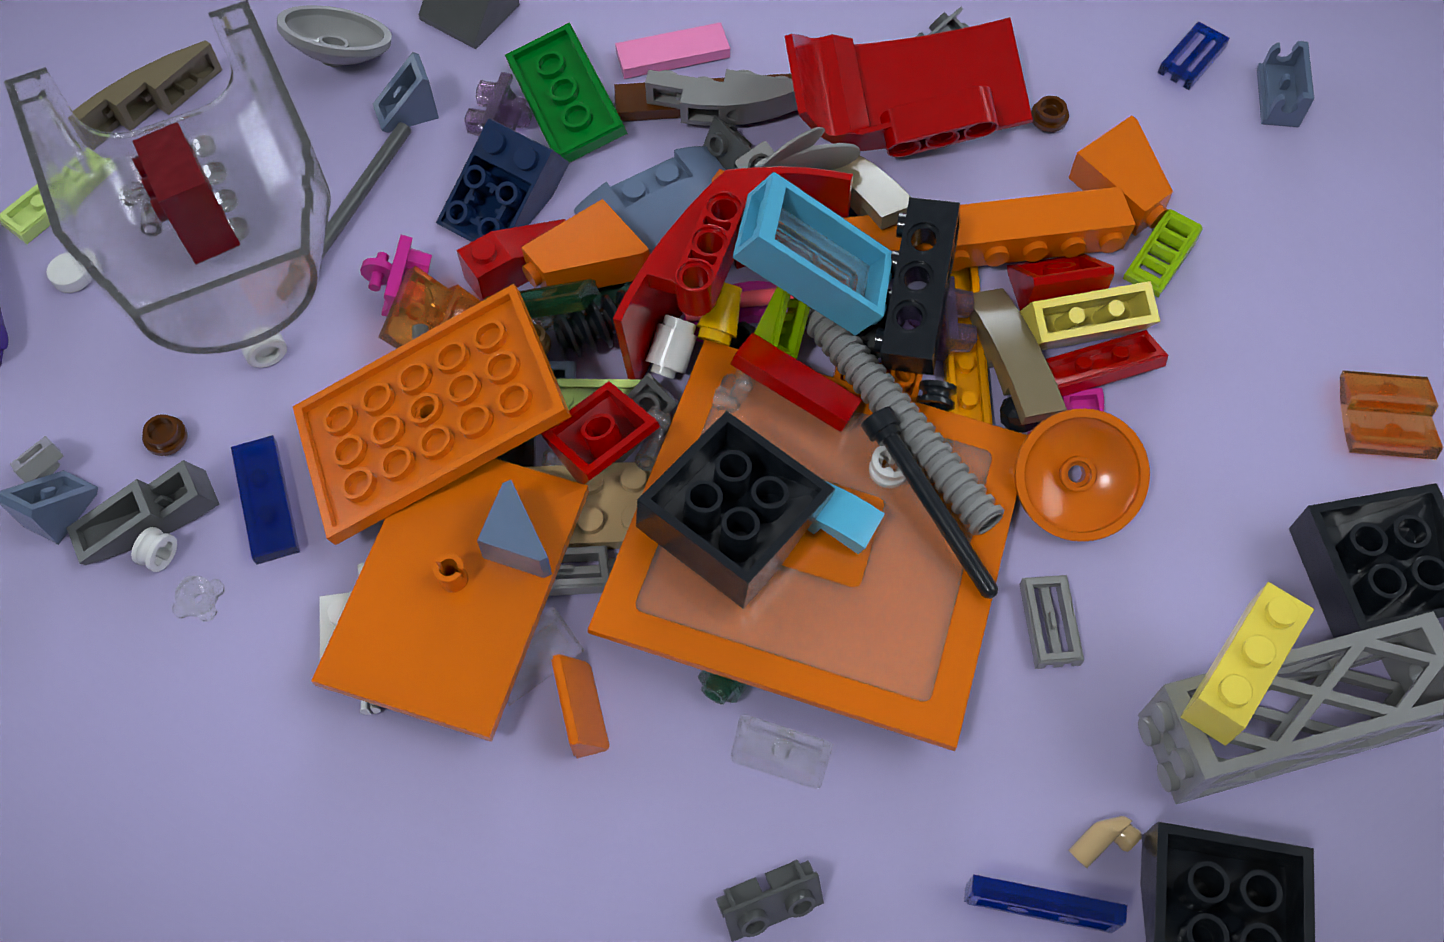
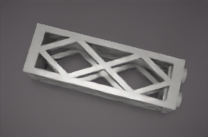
[1138,611,1444,805]

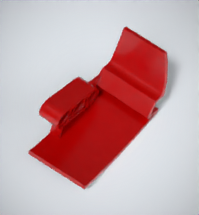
[784,17,1033,157]
[613,166,853,380]

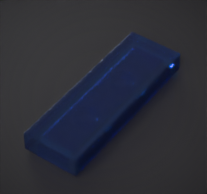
[231,435,300,565]
[964,874,1127,934]

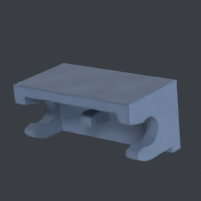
[1257,41,1314,127]

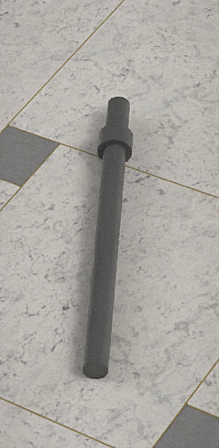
[278,122,411,303]

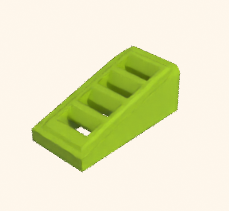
[1123,209,1203,298]
[754,286,810,359]

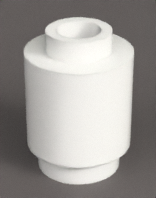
[645,314,697,379]

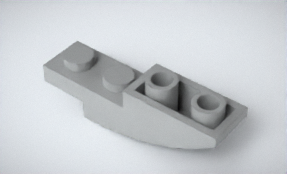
[645,69,797,126]

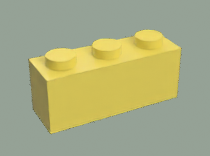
[1020,281,1160,351]
[1180,582,1314,746]

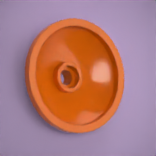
[1014,408,1150,542]

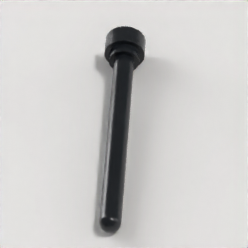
[861,406,998,599]

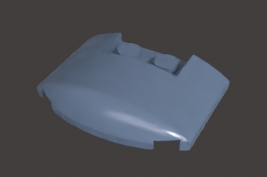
[574,146,725,254]

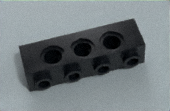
[874,197,961,375]

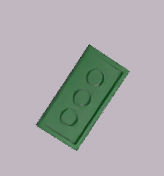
[505,22,628,163]

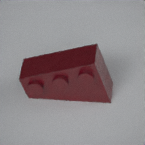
[132,121,241,265]

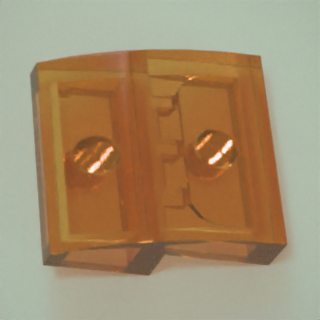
[378,266,481,348]
[1340,370,1443,460]

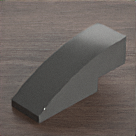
[67,460,219,565]

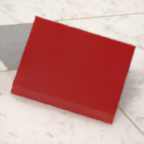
[1007,254,1114,311]
[541,381,660,485]

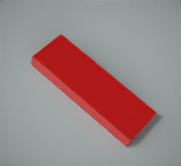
[1046,330,1169,397]
[730,332,862,433]

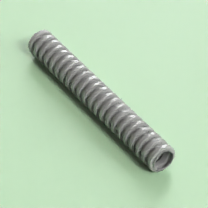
[805,307,1004,535]

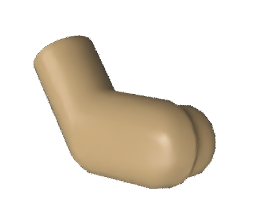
[1068,816,1142,868]

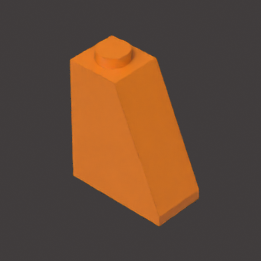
[1069,115,1173,236]
[521,199,650,298]

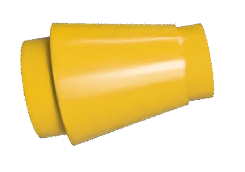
[697,282,742,347]

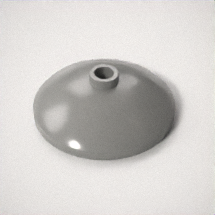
[277,5,392,67]

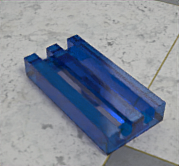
[1157,21,1230,90]

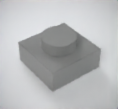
[10,436,63,483]

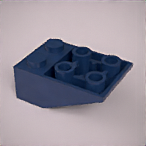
[436,118,569,242]

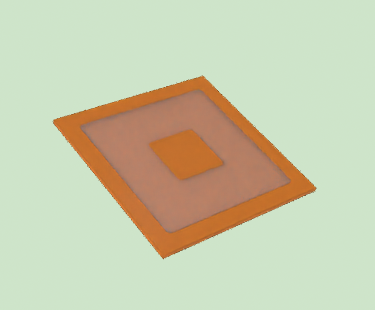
[588,339,1028,751]

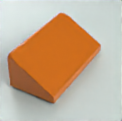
[551,654,609,758]

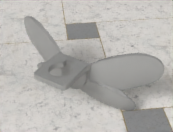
[735,127,860,170]

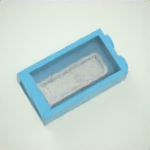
[732,172,892,335]

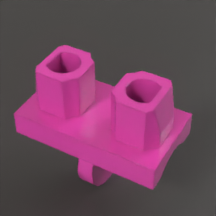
[360,234,432,318]

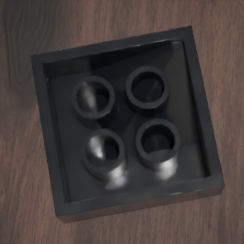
[636,411,835,609]
[1289,483,1444,638]
[1140,822,1315,942]

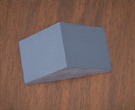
[373,52,439,133]
[0,470,98,545]
[477,480,552,578]

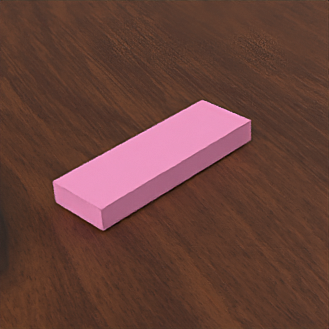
[615,22,730,79]

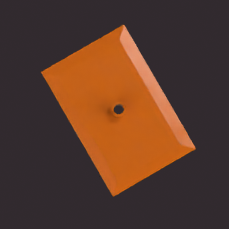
[292,284,571,545]
[311,459,589,742]

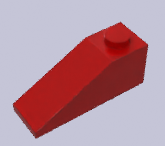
[456,219,566,301]

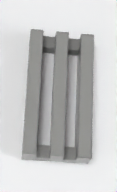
[549,546,610,596]
[1019,575,1084,669]

